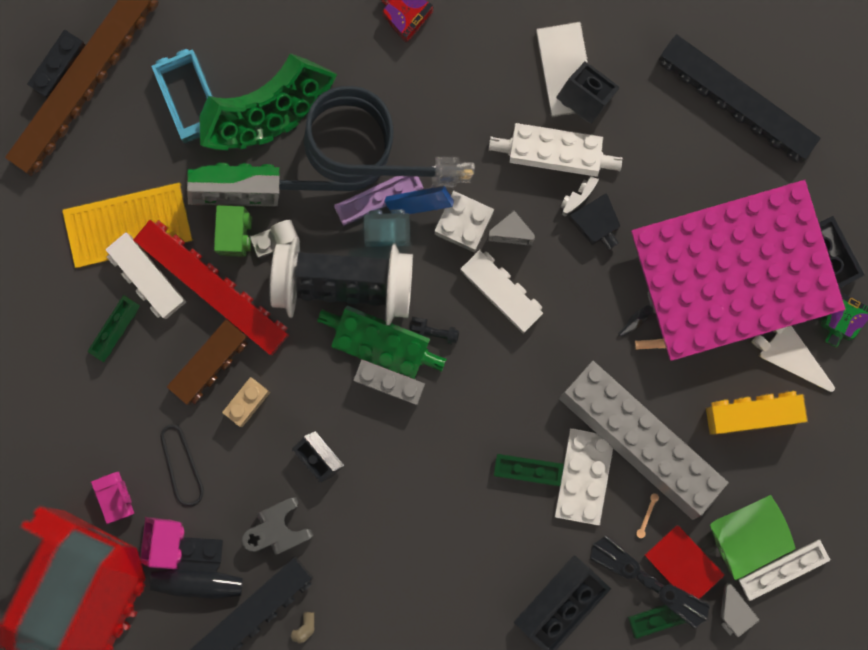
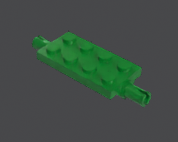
[317,306,447,379]

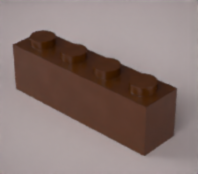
[167,319,249,405]

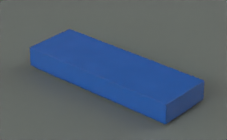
[384,186,454,217]

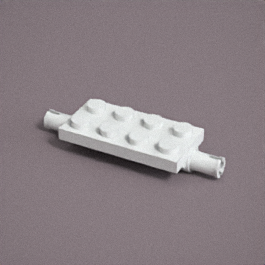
[489,123,623,177]

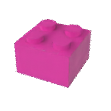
[140,517,184,569]

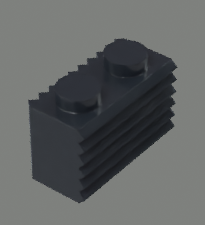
[292,431,344,483]

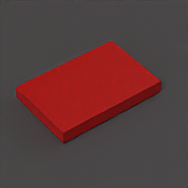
[644,525,724,599]

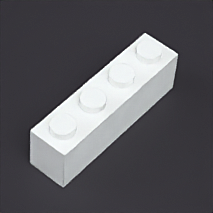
[105,232,187,319]
[460,250,543,334]

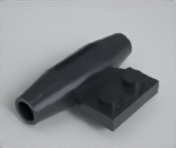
[150,537,243,599]

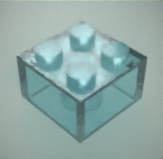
[364,210,411,247]

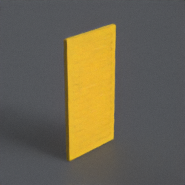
[62,183,193,268]

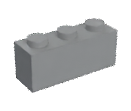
[354,360,425,405]

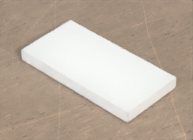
[536,22,587,117]

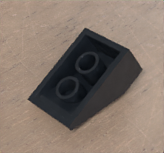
[819,216,865,288]

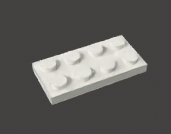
[555,429,613,525]

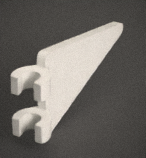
[751,326,835,392]

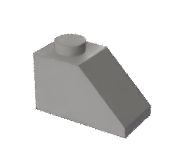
[720,583,759,637]

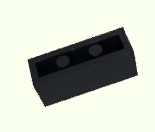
[27,29,86,99]

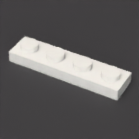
[738,540,830,601]

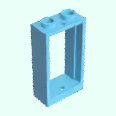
[151,49,213,143]

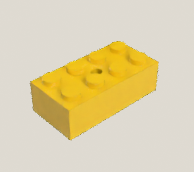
[706,391,807,435]

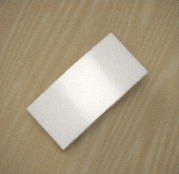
[560,176,598,216]

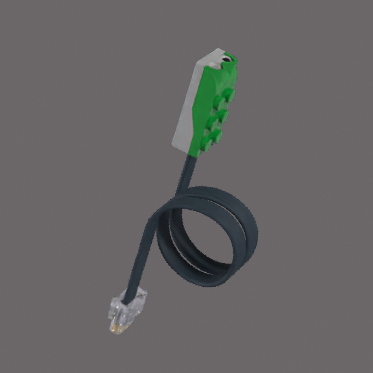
[187,86,474,206]

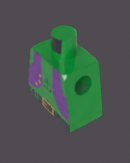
[821,292,868,348]

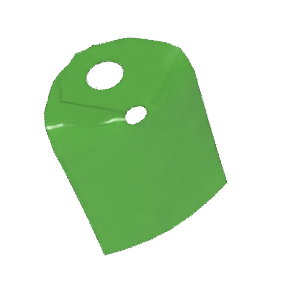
[710,495,796,580]

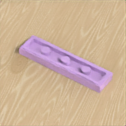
[334,176,424,226]

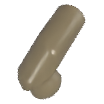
[291,612,314,643]

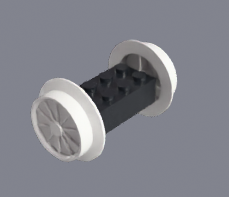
[271,236,413,325]

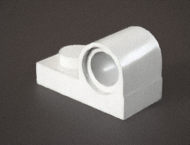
[250,220,300,258]

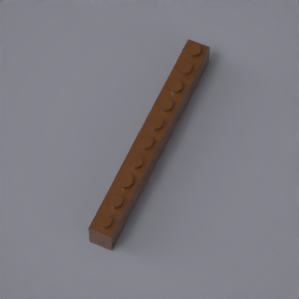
[5,0,159,176]

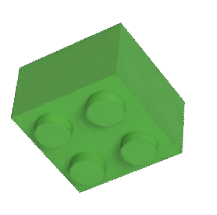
[214,205,252,257]

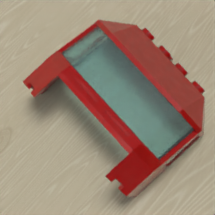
[0,506,146,650]

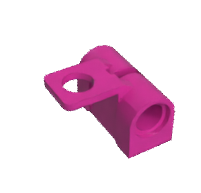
[91,472,135,524]

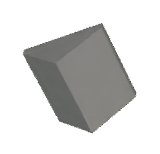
[488,211,535,245]

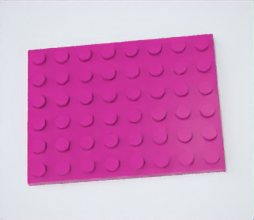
[631,180,846,361]

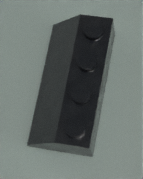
[514,555,611,650]

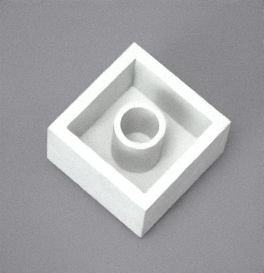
[435,191,494,253]

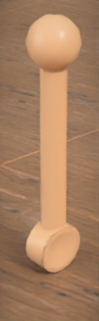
[636,493,659,538]

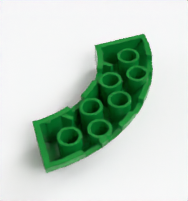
[200,53,337,150]

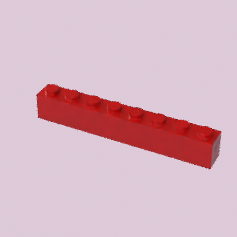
[133,219,290,355]

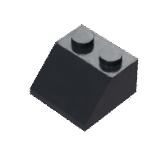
[556,61,620,124]

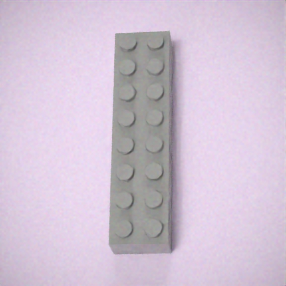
[558,361,729,520]

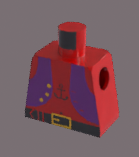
[380,0,433,43]

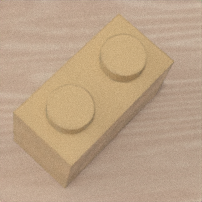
[222,377,270,427]

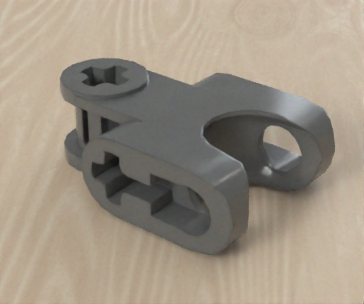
[242,497,314,555]

